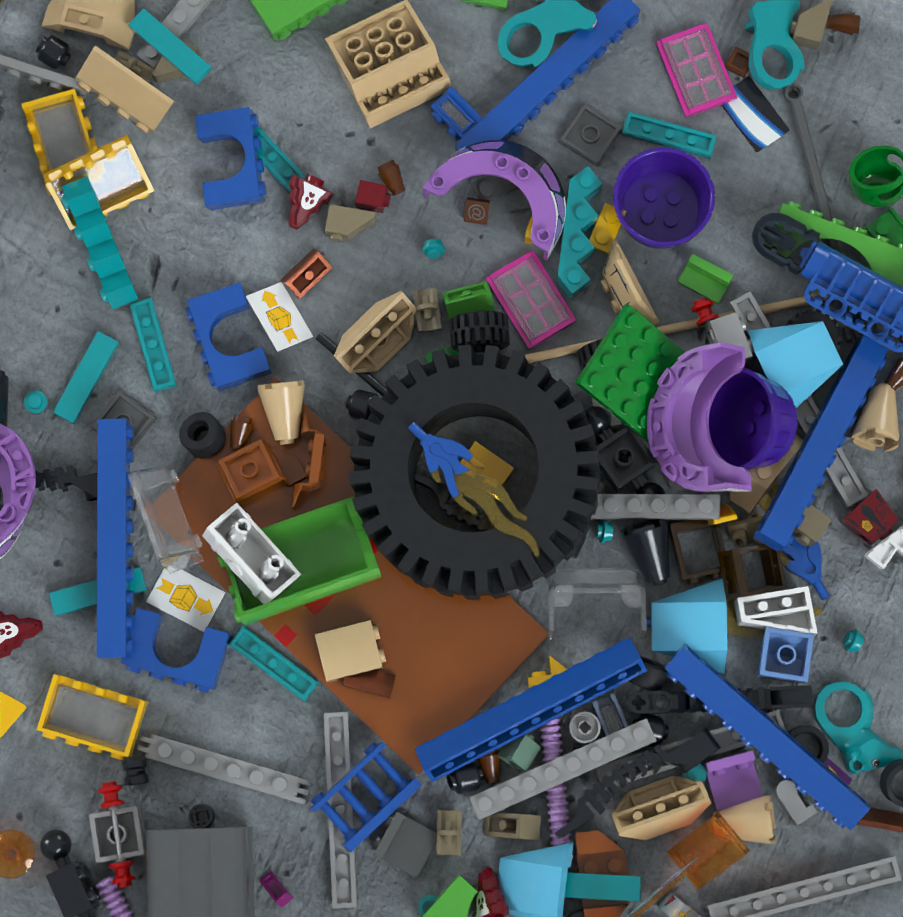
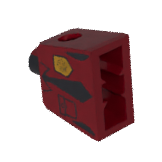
[840,489,898,545]

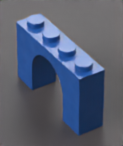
[195,107,267,210]
[185,283,272,392]
[121,608,231,693]

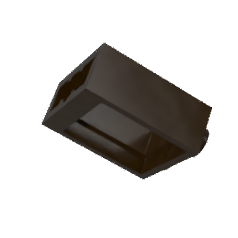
[668,520,725,585]
[718,544,786,599]

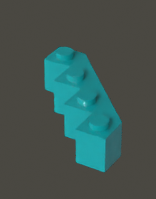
[557,166,602,300]
[61,176,138,310]

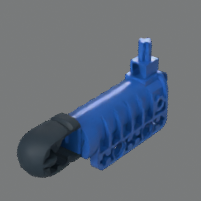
[752,213,903,352]

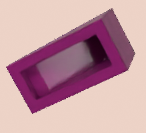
[260,871,293,907]

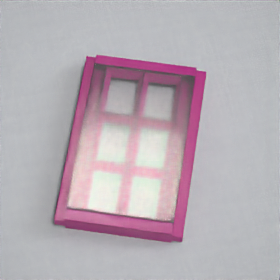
[656,24,737,117]
[485,251,577,349]

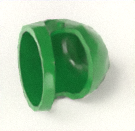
[849,145,903,207]

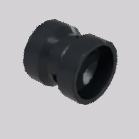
[122,758,149,786]
[188,804,215,828]

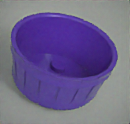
[613,147,715,249]
[709,368,798,470]

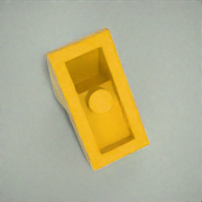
[527,656,567,688]

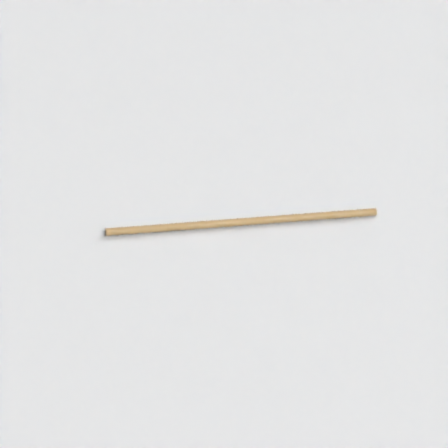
[525,293,829,363]

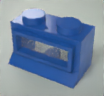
[431,86,483,141]

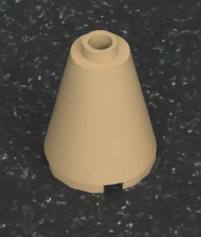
[258,380,305,445]
[852,383,900,452]
[709,795,776,844]

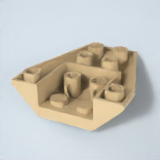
[41,0,135,50]

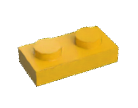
[589,203,626,255]

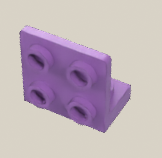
[703,751,763,810]

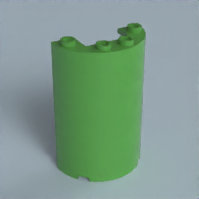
[217,496,382,626]

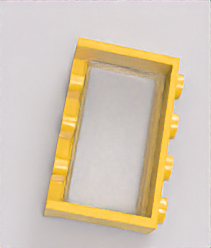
[21,89,105,196]
[43,135,154,230]
[36,674,149,760]

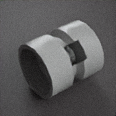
[568,712,601,744]

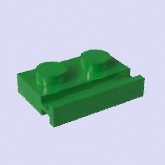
[864,208,903,247]

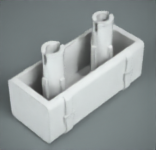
[202,503,302,605]

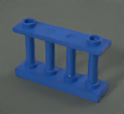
[309,742,422,852]

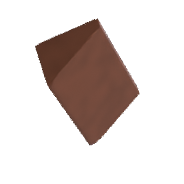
[281,249,333,299]
[343,670,396,699]
[857,808,903,833]

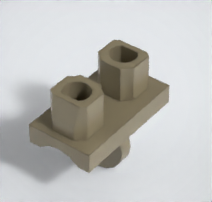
[115,51,154,83]
[413,288,442,333]
[728,513,764,549]
[436,810,462,855]

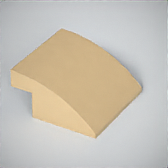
[325,0,451,129]

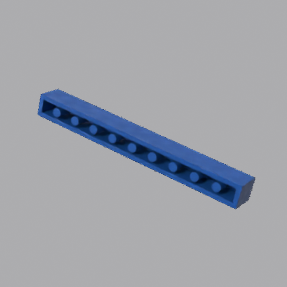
[455,0,640,152]
[753,335,888,551]
[97,419,134,659]
[415,637,647,782]
[664,643,870,830]

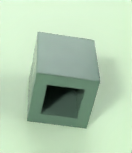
[497,733,541,772]

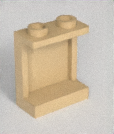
[315,620,386,683]

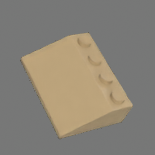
[75,46,174,134]

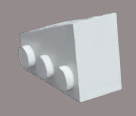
[733,586,818,636]

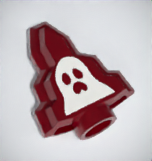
[288,173,333,230]
[0,611,44,659]
[473,867,509,917]

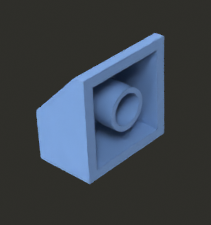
[756,627,814,684]

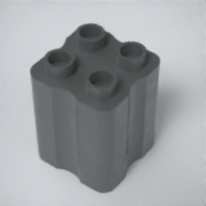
[146,827,255,917]

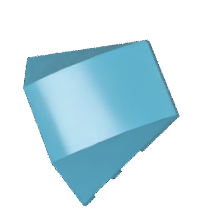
[748,321,843,408]
[651,578,727,674]
[498,843,573,917]

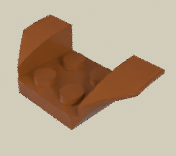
[291,413,328,509]
[212,439,307,516]
[575,830,631,917]

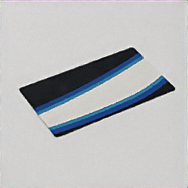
[720,76,789,153]

